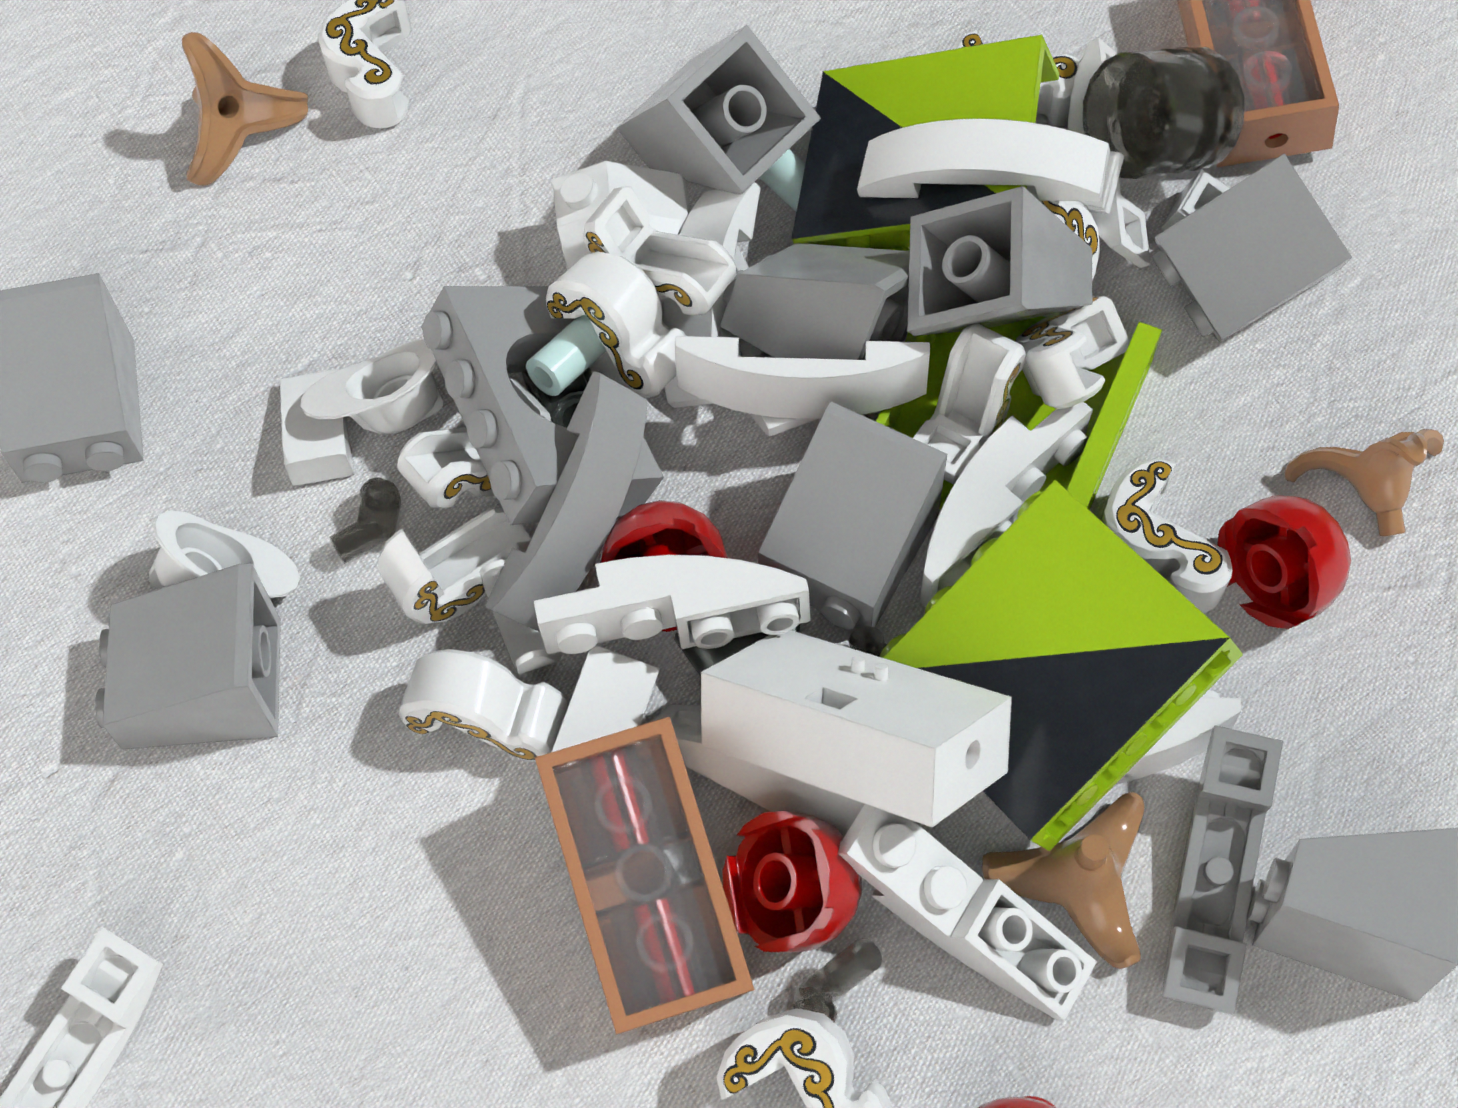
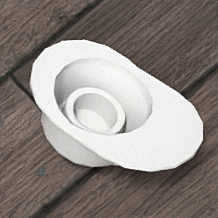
[300,340,443,434]
[149,510,300,598]

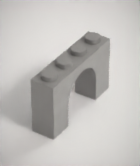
[421,286,664,525]

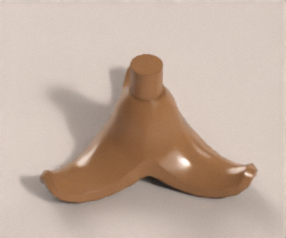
[182,32,308,186]
[1285,429,1444,536]
[982,792,1145,969]

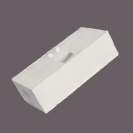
[701,630,1011,827]

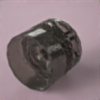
[1083,47,1245,179]

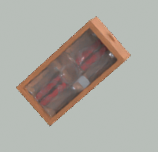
[1177,0,1339,168]
[535,716,755,1035]

